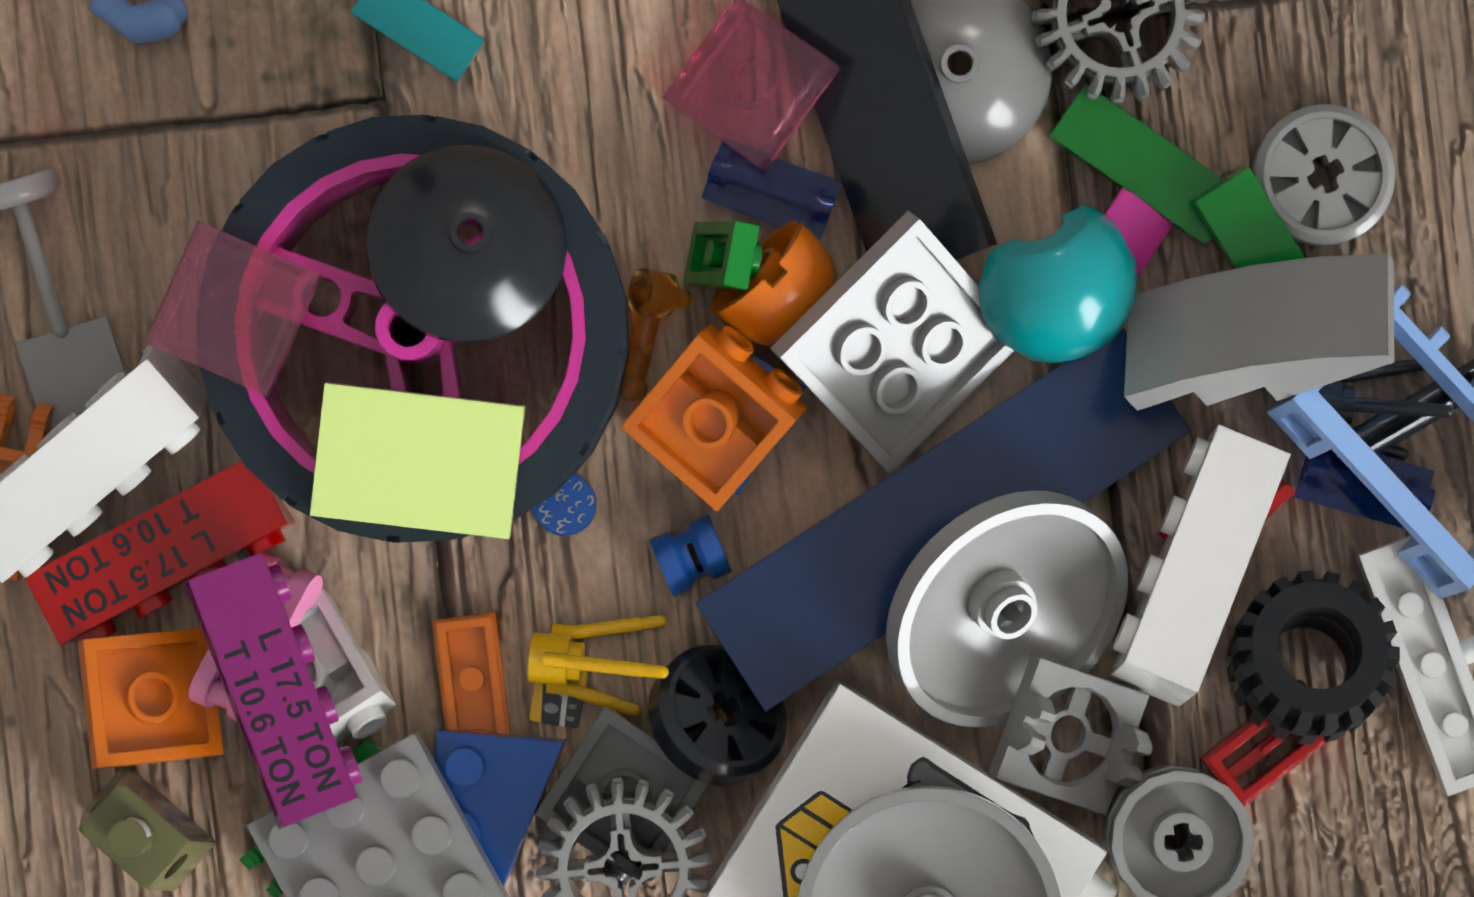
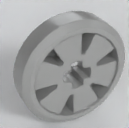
[1252,104,1395,246]

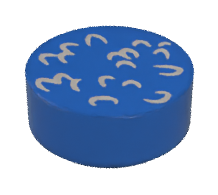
[533,474,597,536]

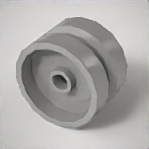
[1102,764,1254,897]

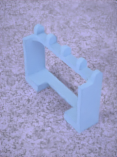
[1266,284,1474,599]

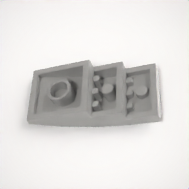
[1124,253,1395,411]

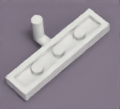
[1355,535,1474,796]

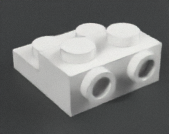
[300,589,397,743]

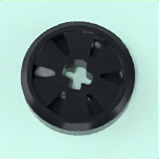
[648,645,787,786]

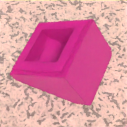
[1104,187,1173,278]

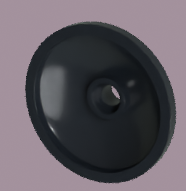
[366,145,567,343]

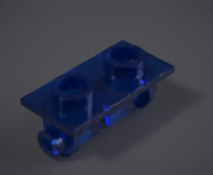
[701,138,842,241]
[1294,451,1435,529]

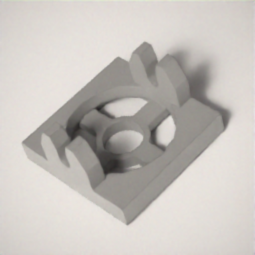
[988,654,1153,815]

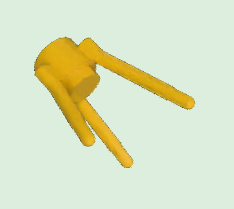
[528,615,669,717]

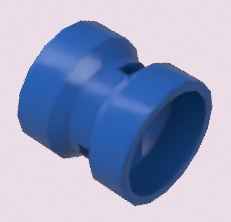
[649,514,732,597]

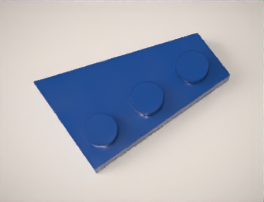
[435,728,567,888]

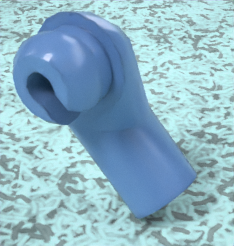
[89,0,188,44]

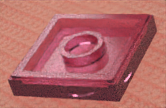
[662,0,840,172]
[144,221,322,396]

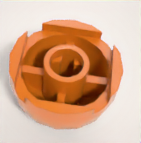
[709,220,837,347]

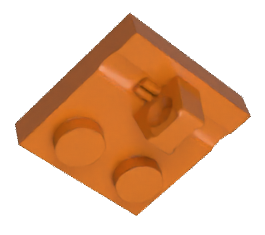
[78,628,224,770]

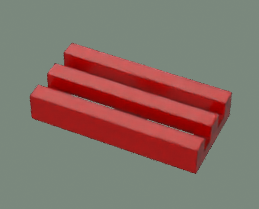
[1200,679,1325,807]

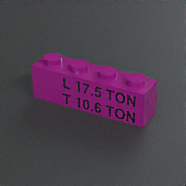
[185,552,363,829]

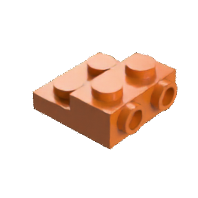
[620,323,808,512]

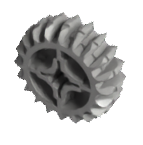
[1031,0,1205,104]
[536,777,712,897]

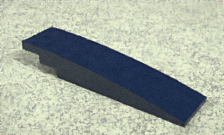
[695,328,1191,712]

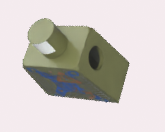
[78,766,216,891]

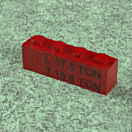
[25,460,295,645]

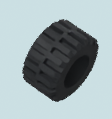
[1226,570,1400,745]

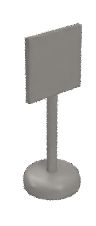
[0,167,127,431]

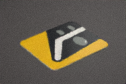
[529,671,588,728]

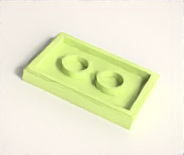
[310,382,525,539]

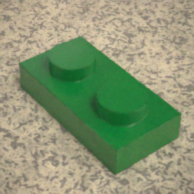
[683,221,762,290]

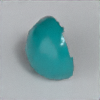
[979,205,1138,363]

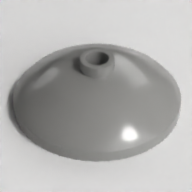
[910,0,1052,164]

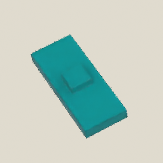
[350,0,485,83]

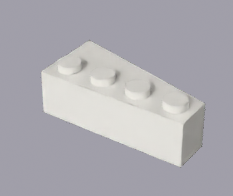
[0,336,208,583]
[1108,425,1291,707]

